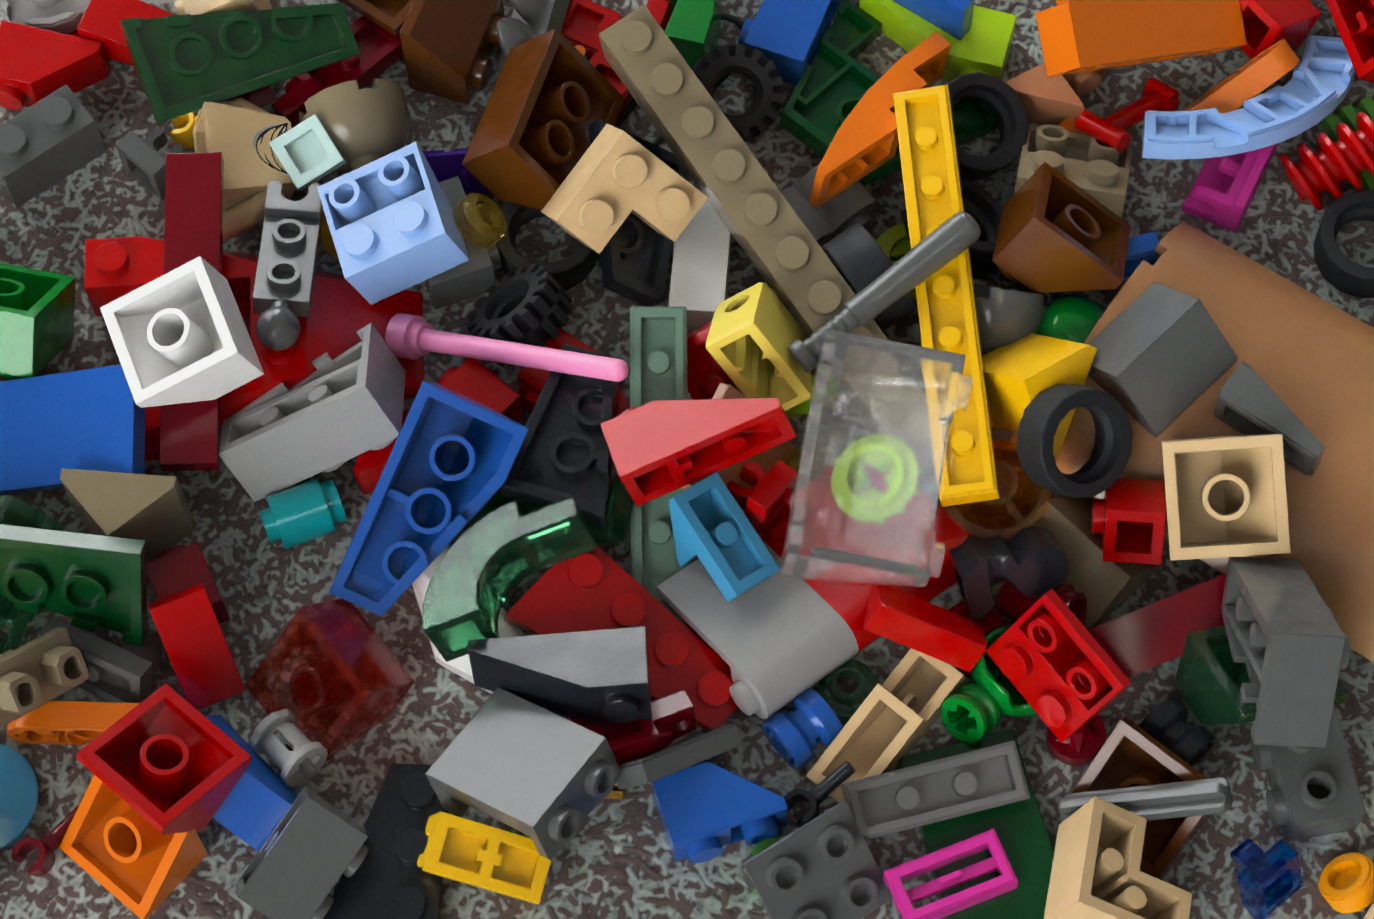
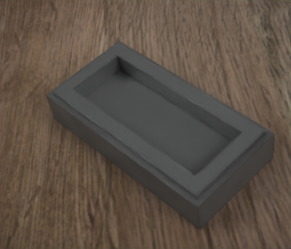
[616,723,743,790]

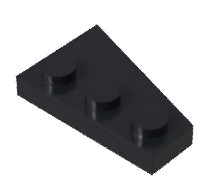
[588,118,688,307]
[500,343,618,527]
[323,763,449,919]

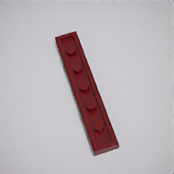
[159,152,224,472]

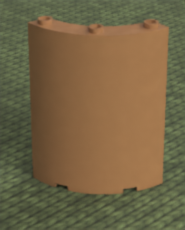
[1054,221,1374,663]

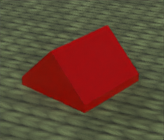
[77,683,251,834]

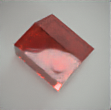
[245,598,415,761]

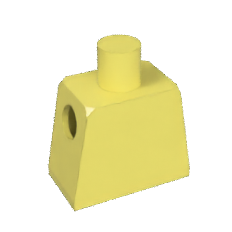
[706,282,813,411]

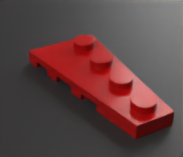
[503,533,738,730]

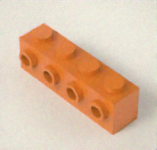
[1035,0,1247,77]

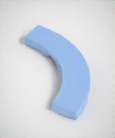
[1142,35,1356,160]

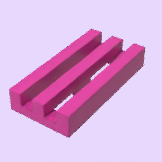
[883,829,1019,919]

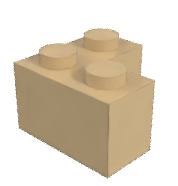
[541,124,708,254]
[1044,796,1192,919]

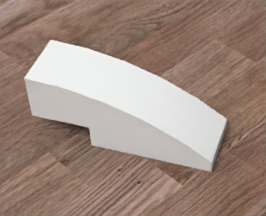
[668,200,732,331]

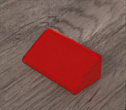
[863,580,987,672]

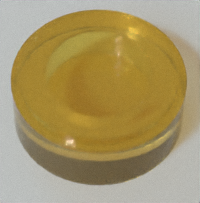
[453,192,507,249]

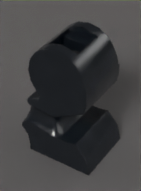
[949,526,1068,623]

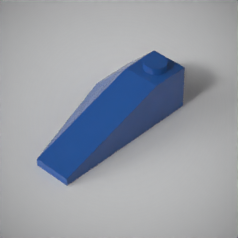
[329,381,530,617]

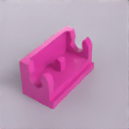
[1181,144,1278,233]

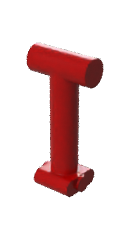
[1075,77,1180,152]

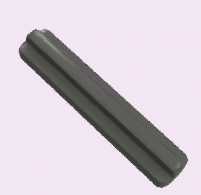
[1058,777,1233,823]

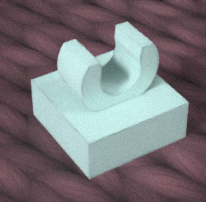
[269,114,347,191]

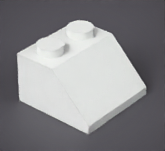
[100,256,264,408]

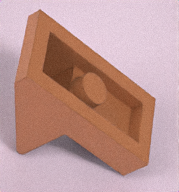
[1005,63,1104,126]

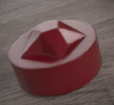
[1045,714,1106,766]

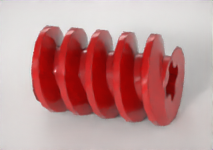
[1278,111,1374,211]

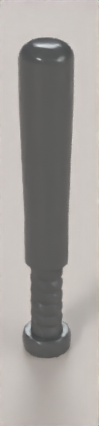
[787,211,981,373]

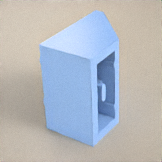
[317,142,470,305]

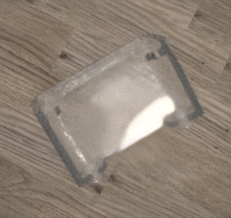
[779,329,972,587]

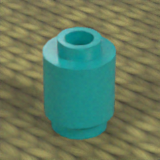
[259,478,347,550]

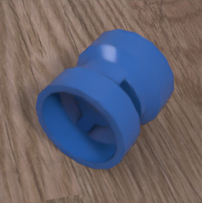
[762,688,843,770]

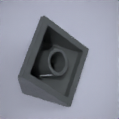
[1088,282,1238,438]

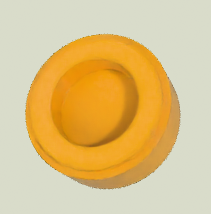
[1318,852,1374,914]

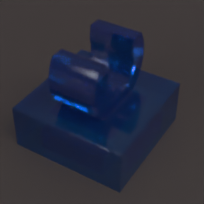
[1230,838,1303,919]

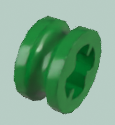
[940,683,1001,743]

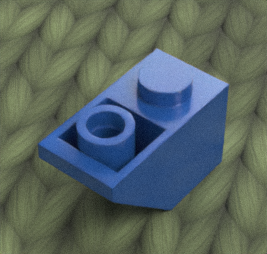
[652,761,788,863]

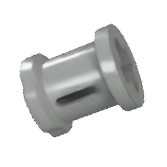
[249,709,328,787]

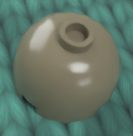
[299,78,410,173]

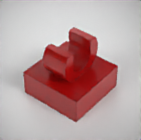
[726,460,798,537]

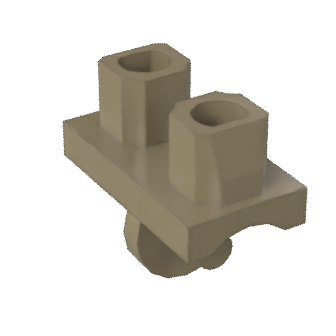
[0,627,89,728]

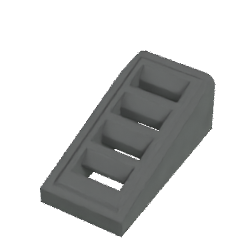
[1214,361,1325,476]

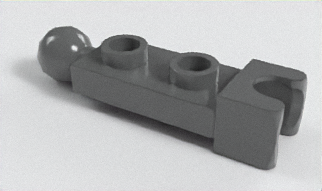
[252,180,324,351]

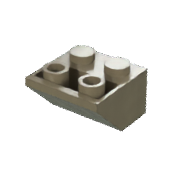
[1013,124,1134,219]

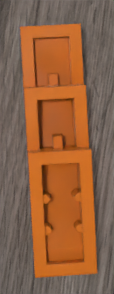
[809,31,951,209]

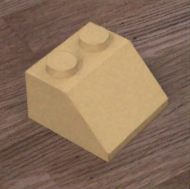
[1161,434,1291,561]

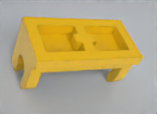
[417,811,552,905]

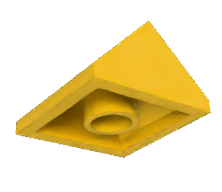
[982,333,1098,457]

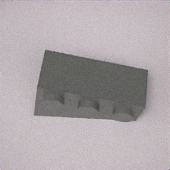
[1221,557,1350,748]

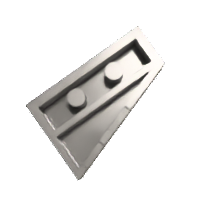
[218,322,406,502]

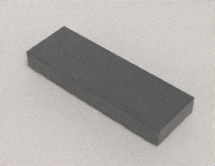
[841,740,1030,840]

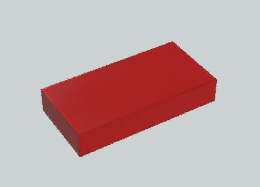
[147,583,246,710]

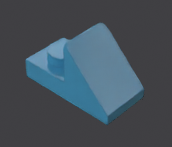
[669,472,780,603]

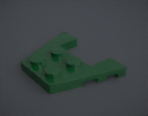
[780,0,998,186]

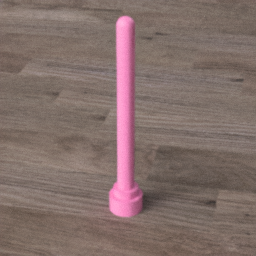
[385,313,629,382]

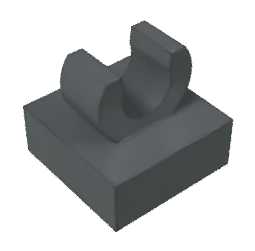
[116,127,186,200]

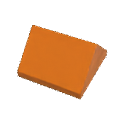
[59,775,208,919]

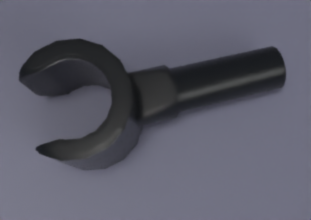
[784,760,856,828]

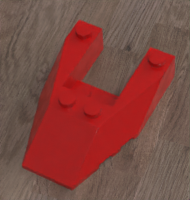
[84,236,425,461]

